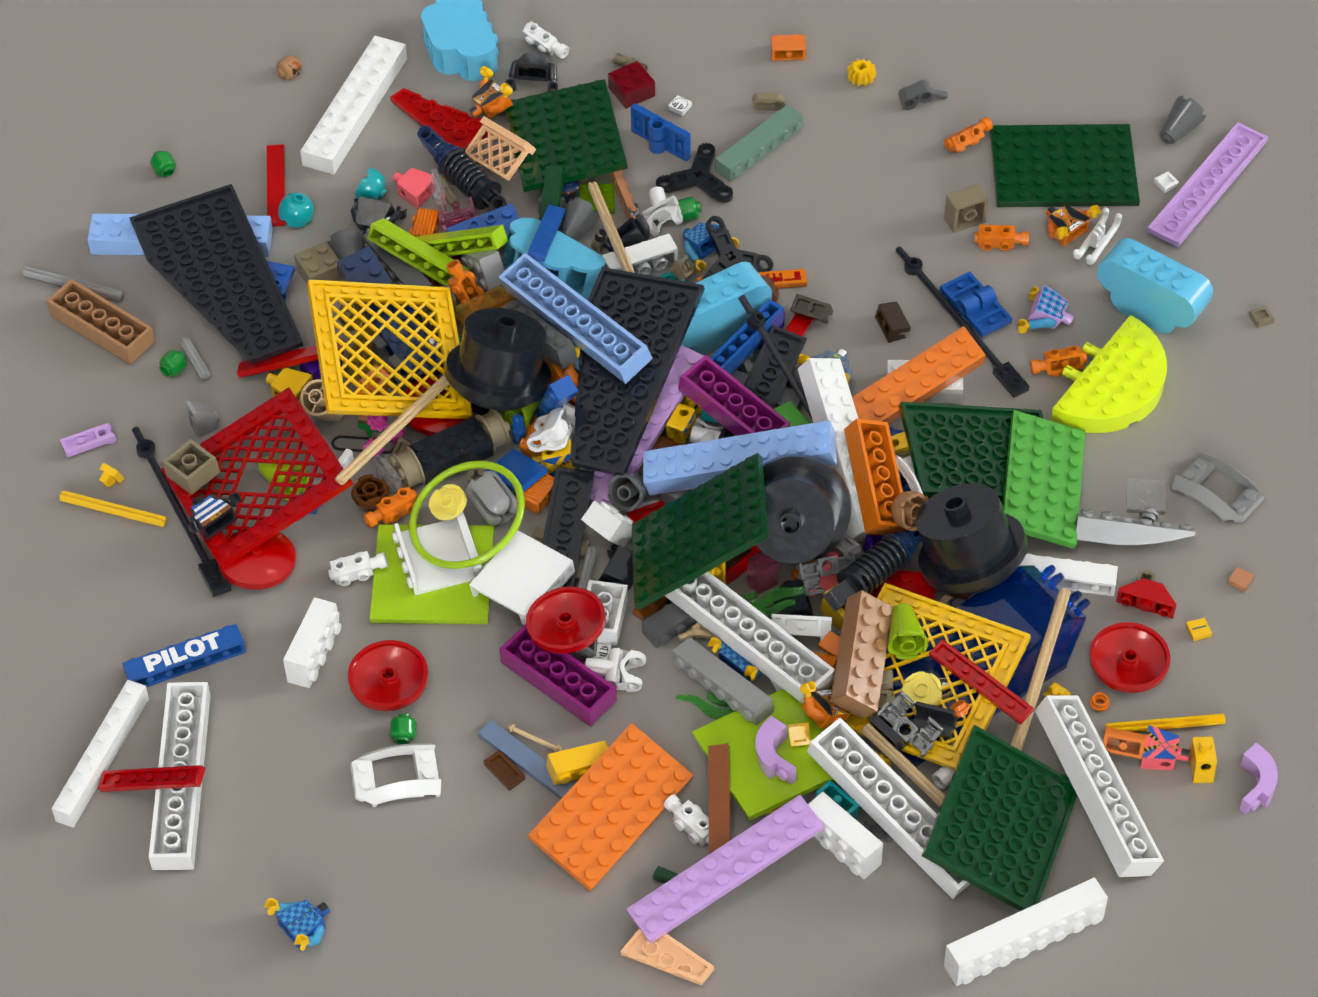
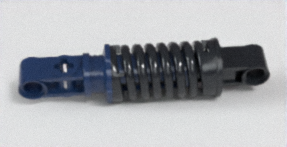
[417,126,508,211]
[822,530,921,612]

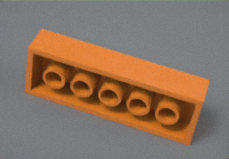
[844,419,907,536]

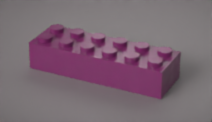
[678,355,791,436]
[499,624,617,727]

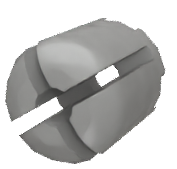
[466,471,517,526]

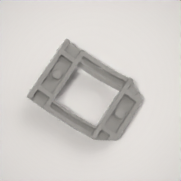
[1171,451,1265,523]

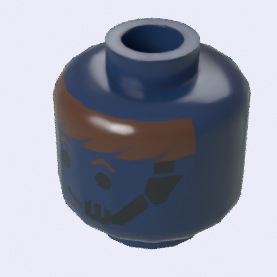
[561,180,580,203]

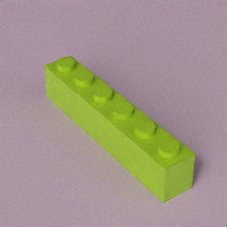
[367,218,470,285]
[415,225,508,256]

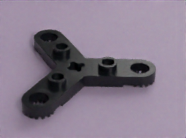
[656,142,733,203]
[701,216,774,280]

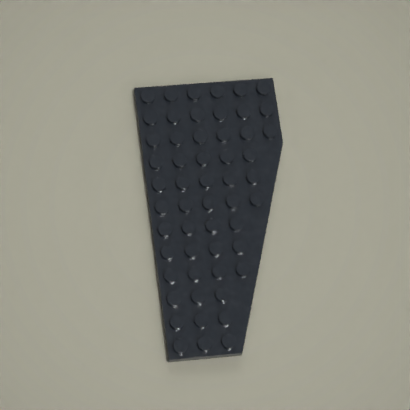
[129,184,304,364]
[571,267,705,476]

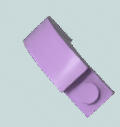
[755,716,797,785]
[1239,742,1278,815]

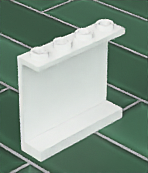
[392,512,482,595]
[470,530,575,625]

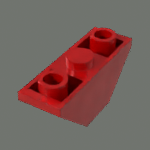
[1116,578,1177,619]

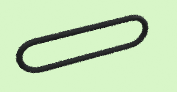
[331,435,395,454]

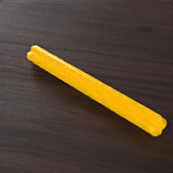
[59,490,167,527]
[1105,713,1226,732]

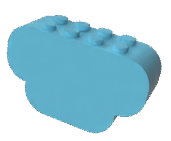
[421,0,499,81]
[503,218,606,300]
[1097,238,1213,334]
[681,262,772,355]

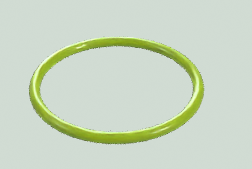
[409,461,525,569]

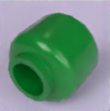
[150,151,176,177]
[678,197,702,222]
[159,350,187,377]
[389,713,417,745]

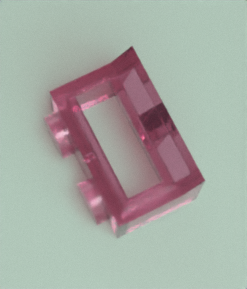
[437,196,477,231]

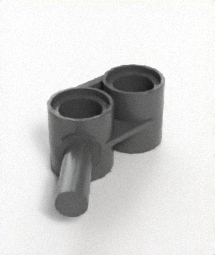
[898,80,948,110]

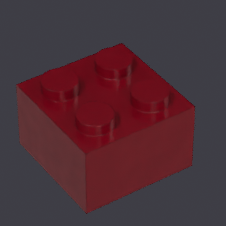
[608,60,655,109]

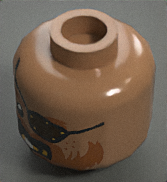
[276,55,302,80]

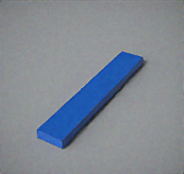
[527,204,566,262]

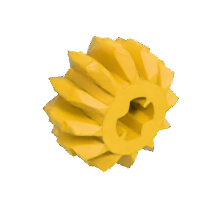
[847,59,876,86]

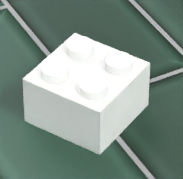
[581,501,634,547]

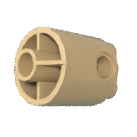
[300,379,346,422]

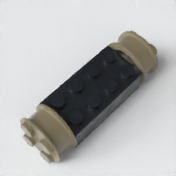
[388,409,512,489]

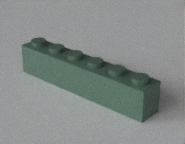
[715,104,803,182]

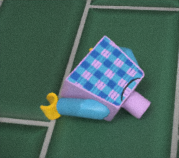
[1017,285,1074,334]

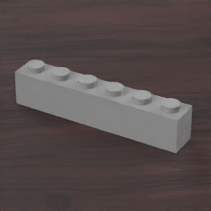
[672,637,774,726]

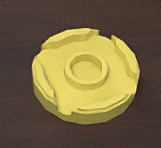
[429,484,467,521]
[902,671,943,710]

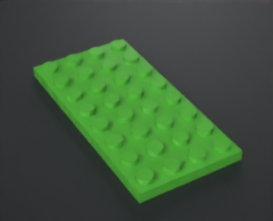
[1002,410,1085,549]

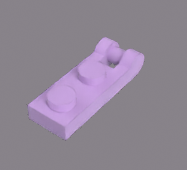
[60,423,117,458]

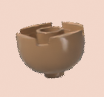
[891,491,929,531]

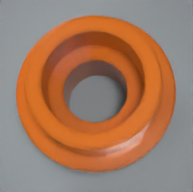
[1089,692,1110,712]
[950,700,970,718]

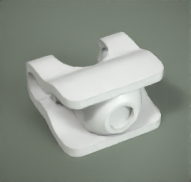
[527,408,573,452]

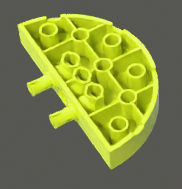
[1051,315,1167,433]

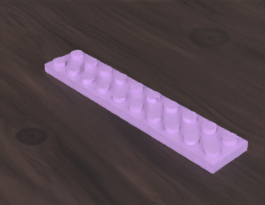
[1147,122,1268,247]
[590,345,704,506]
[626,795,825,944]

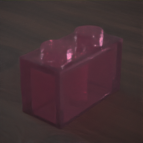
[746,551,779,595]

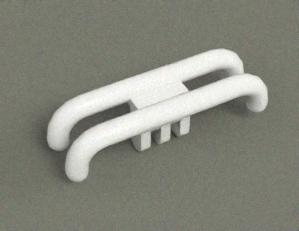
[1073,207,1122,265]

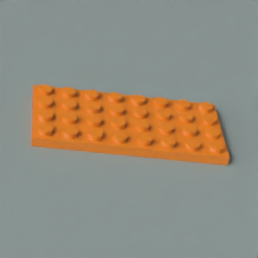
[527,723,694,892]

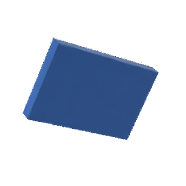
[485,449,548,493]

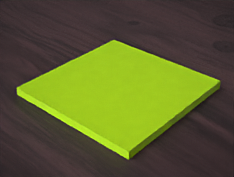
[370,524,494,624]
[692,689,835,821]

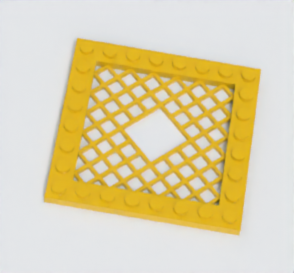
[307,280,472,419]
[830,583,1031,771]

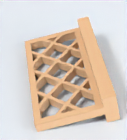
[465,116,536,181]

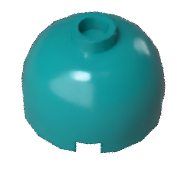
[354,167,387,200]
[278,192,314,228]

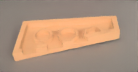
[620,929,714,986]

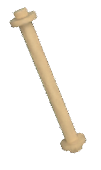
[508,724,563,752]

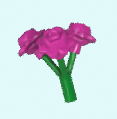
[357,415,405,457]

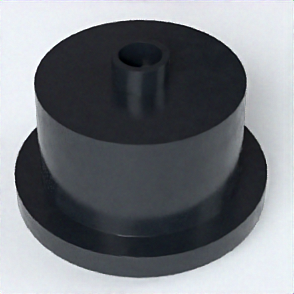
[445,308,551,411]
[757,454,852,564]
[916,483,1028,595]

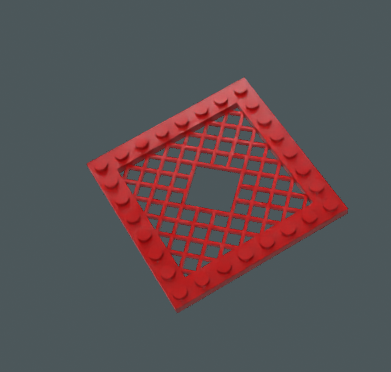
[161,387,354,569]

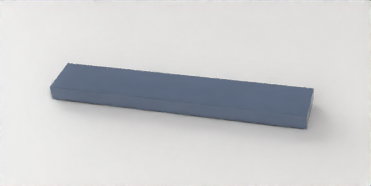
[478,720,575,799]

